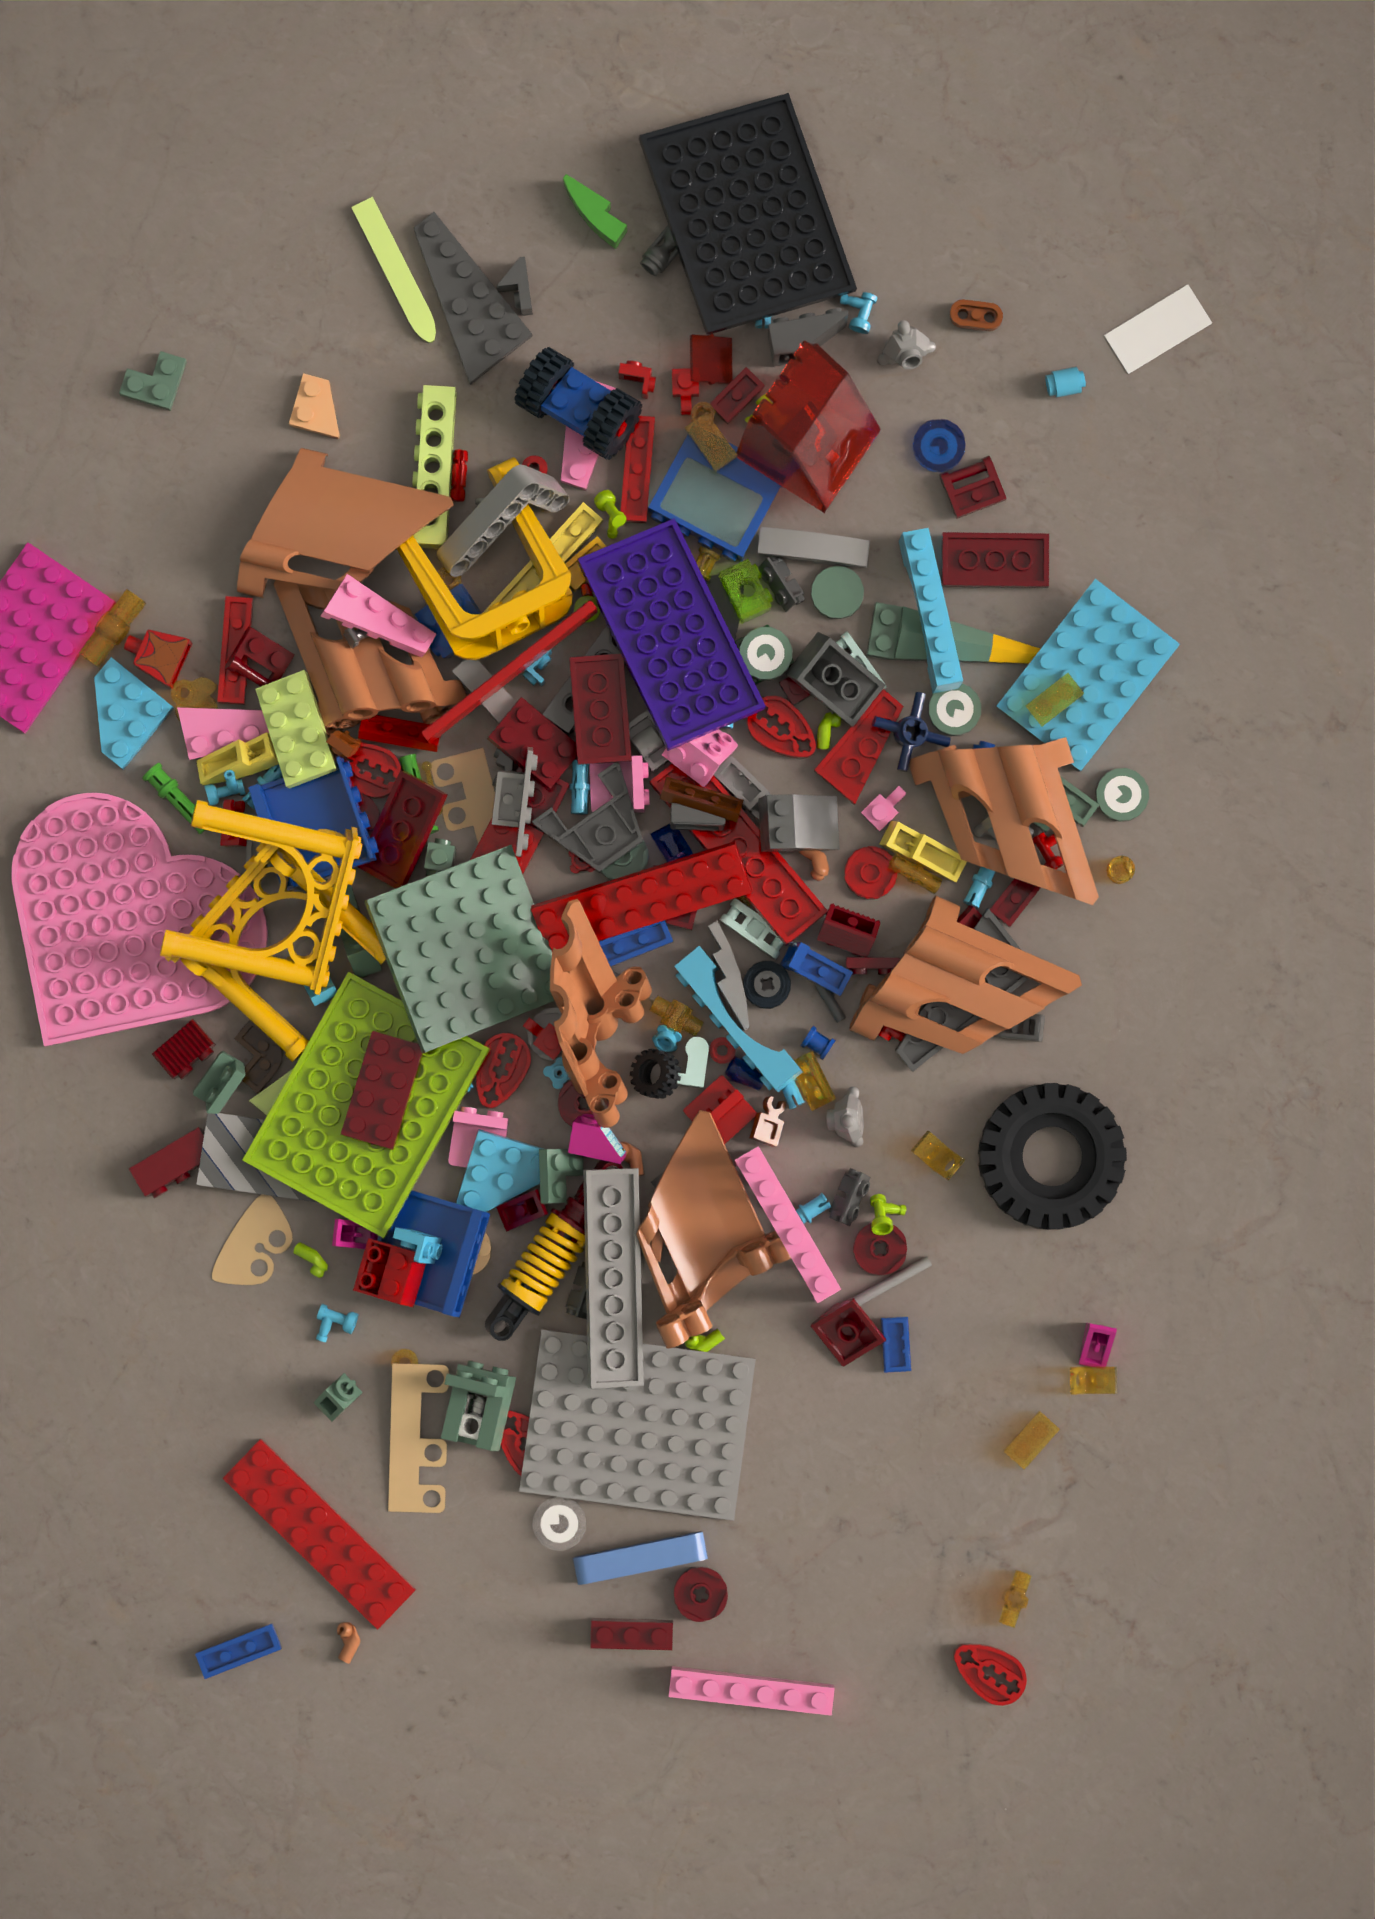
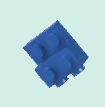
[415,584,482,658]

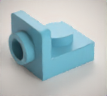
[522,650,552,687]

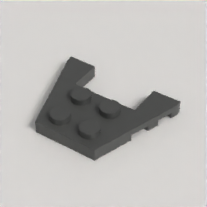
[532,762,643,873]

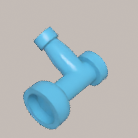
[840,292,877,334]
[205,770,246,806]
[316,1304,359,1342]

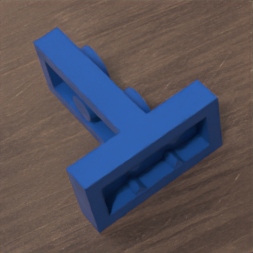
[780,942,853,996]

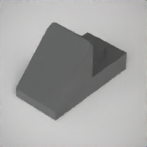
[497,257,533,316]

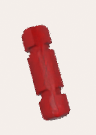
[450,449,468,502]

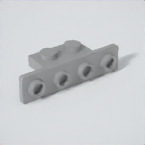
[492,747,538,857]

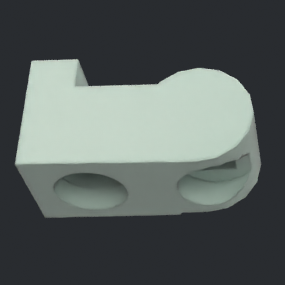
[677,1037,709,1088]

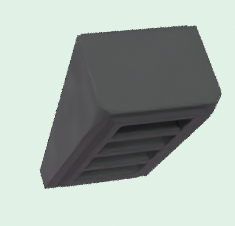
[670,803,725,831]
[993,1014,1045,1042]

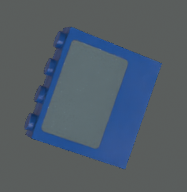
[648,424,788,562]

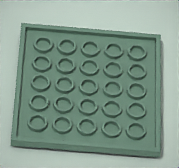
[364,845,555,1053]

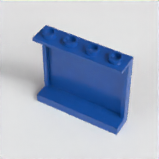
[248,756,379,890]
[377,1190,490,1318]

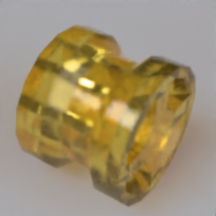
[1106,856,1135,884]

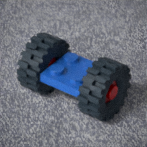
[514,347,642,460]

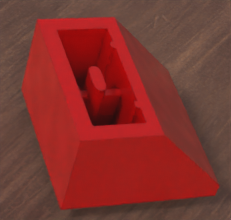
[353,1238,426,1308]

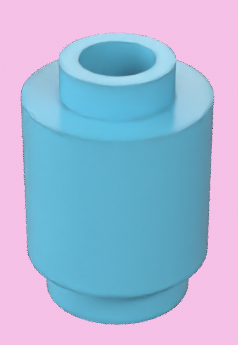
[1045,367,1086,398]

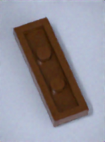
[660,777,744,822]

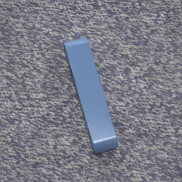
[573,1531,708,1585]

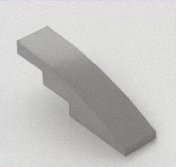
[758,527,870,568]
[452,659,516,724]
[714,755,793,853]
[708,921,749,1031]

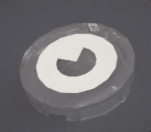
[532,1497,587,1551]

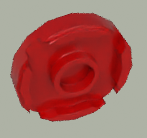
[844,846,897,900]

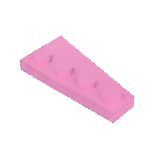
[177,707,269,760]

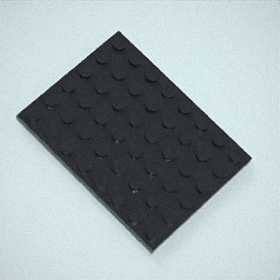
[639,93,857,335]

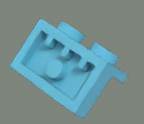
[393,1227,442,1264]

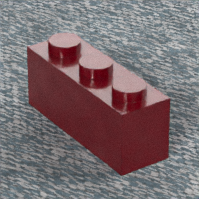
[129,1127,205,1199]
[591,1618,673,1650]

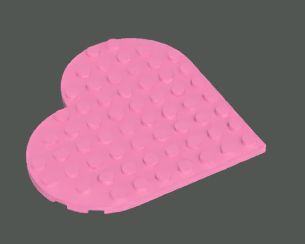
[12,793,268,1047]

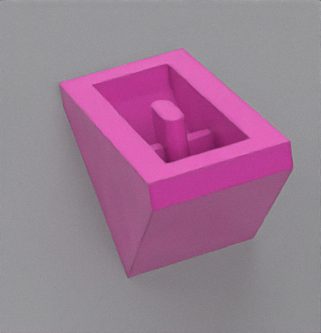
[332,1219,378,1249]
[1079,1323,1117,1369]

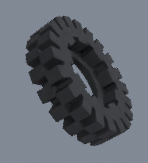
[978,1083,1127,1230]

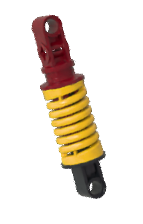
[485,1160,623,1341]

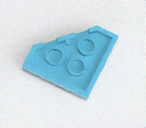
[94,657,174,770]
[456,1129,544,1212]

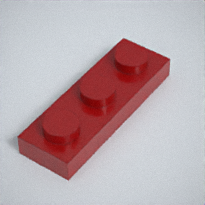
[358,715,441,752]

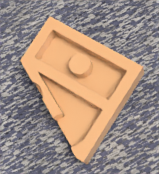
[289,373,340,439]

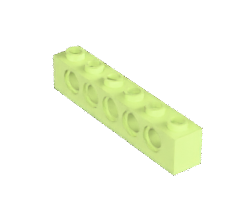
[412,385,457,549]

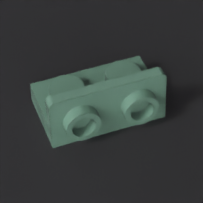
[193,1051,245,1114]

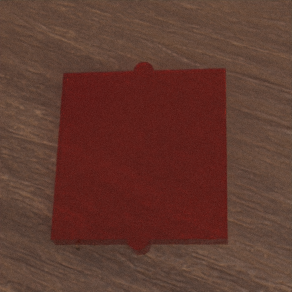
[690,334,733,385]

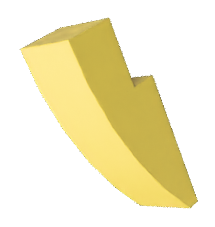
[196,732,279,785]
[879,821,967,883]

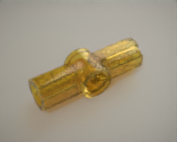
[79,589,146,667]

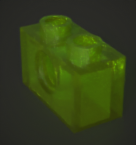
[718,558,773,624]

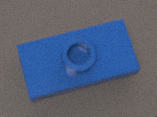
[881,1317,911,1373]

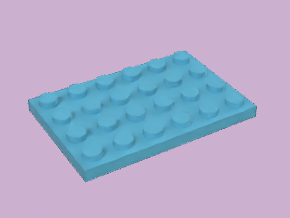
[997,579,1180,771]

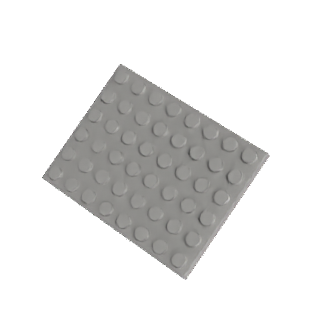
[519,1330,756,1521]

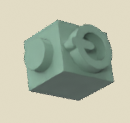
[424,838,457,877]
[313,1373,363,1422]

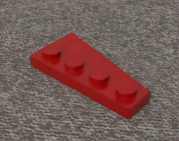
[814,689,904,805]

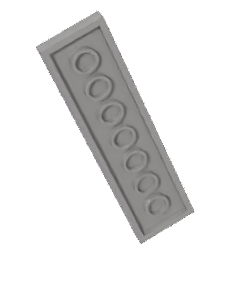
[583,1168,644,1389]

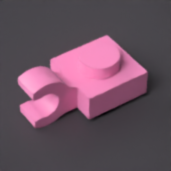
[861,786,906,832]

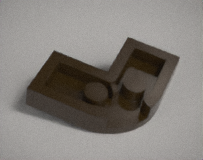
[234,1020,282,1094]

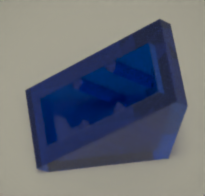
[650,823,693,863]

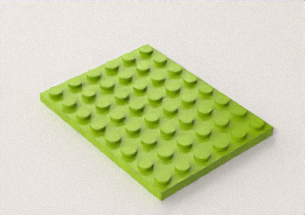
[243,972,490,1239]

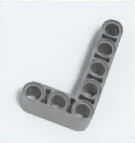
[436,464,569,577]

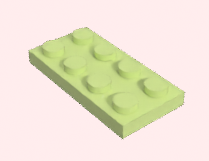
[255,670,338,789]

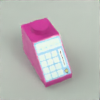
[568,1114,627,1164]

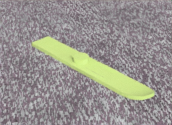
[351,197,436,343]

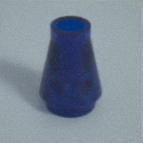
[725,1056,763,1091]

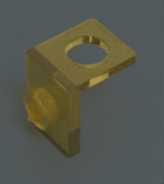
[911,1131,965,1180]
[1070,1366,1117,1395]

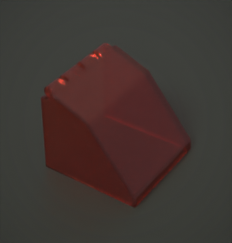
[735,340,881,513]

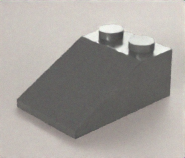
[785,632,885,727]
[758,794,840,852]

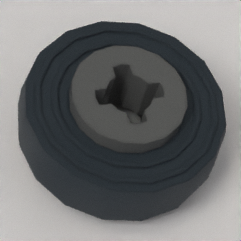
[743,961,791,1009]

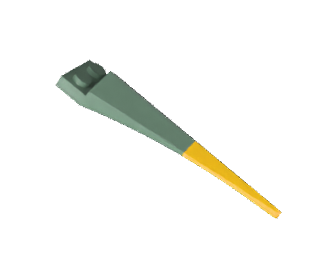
[866,602,1040,664]

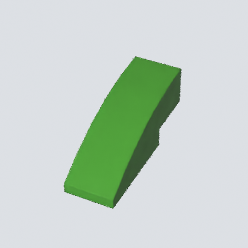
[563,174,627,249]

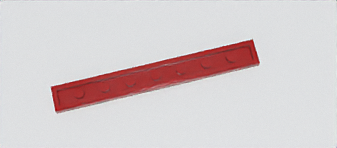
[422,601,598,744]

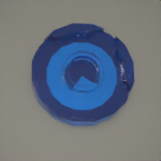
[913,419,966,473]

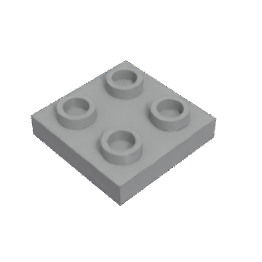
[629,710,669,772]

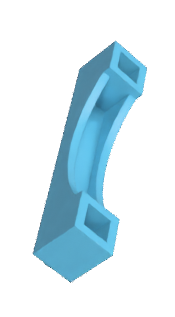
[898,528,963,693]
[675,946,803,1092]

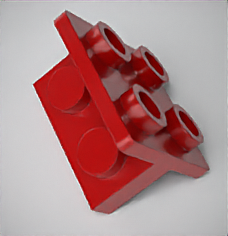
[683,1075,757,1144]

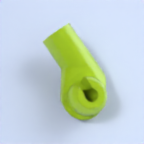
[817,711,841,749]
[293,1242,328,1278]
[684,1328,725,1352]

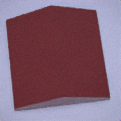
[811,1298,886,1367]

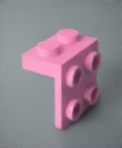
[662,729,738,787]
[589,755,650,813]
[448,1107,509,1167]

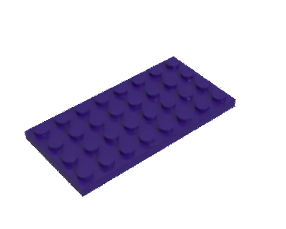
[577,518,766,751]

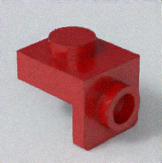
[618,361,656,399]

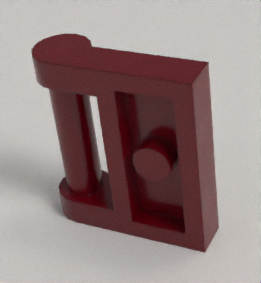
[939,456,1007,519]
[226,626,295,687]

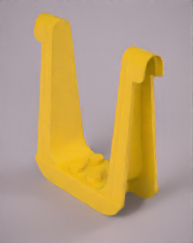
[396,457,573,660]

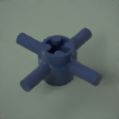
[872,692,951,772]

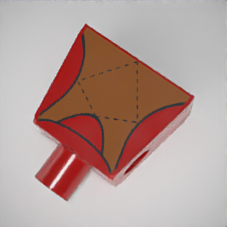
[124,630,193,690]

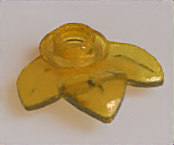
[171,677,218,721]

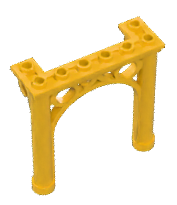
[160,800,362,995]
[165,843,386,1062]

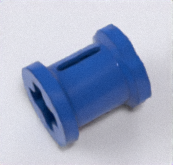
[800,1026,836,1060]

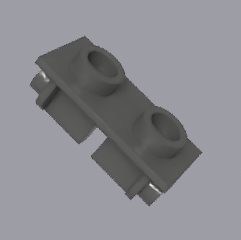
[758,556,805,612]
[829,1168,871,1227]
[565,1262,587,1319]

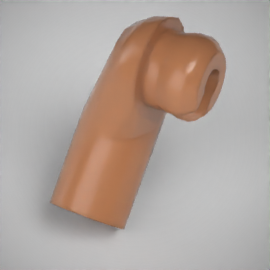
[799,850,829,881]
[620,1142,644,1176]
[337,1622,360,1664]

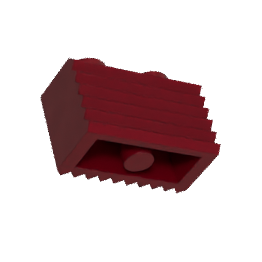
[817,903,881,958]
[152,1019,216,1080]

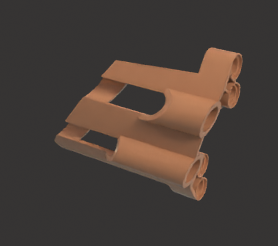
[274,580,467,736]
[909,737,1099,905]
[849,896,1082,1054]
[550,899,652,1128]

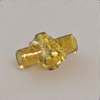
[649,995,704,1037]
[999,1570,1032,1628]

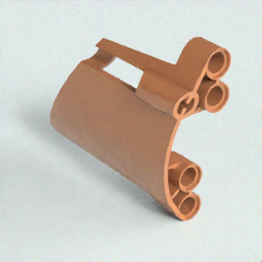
[237,448,454,598]
[636,1110,791,1349]

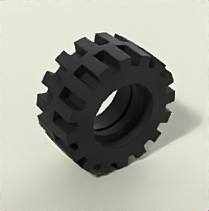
[630,1049,681,1099]

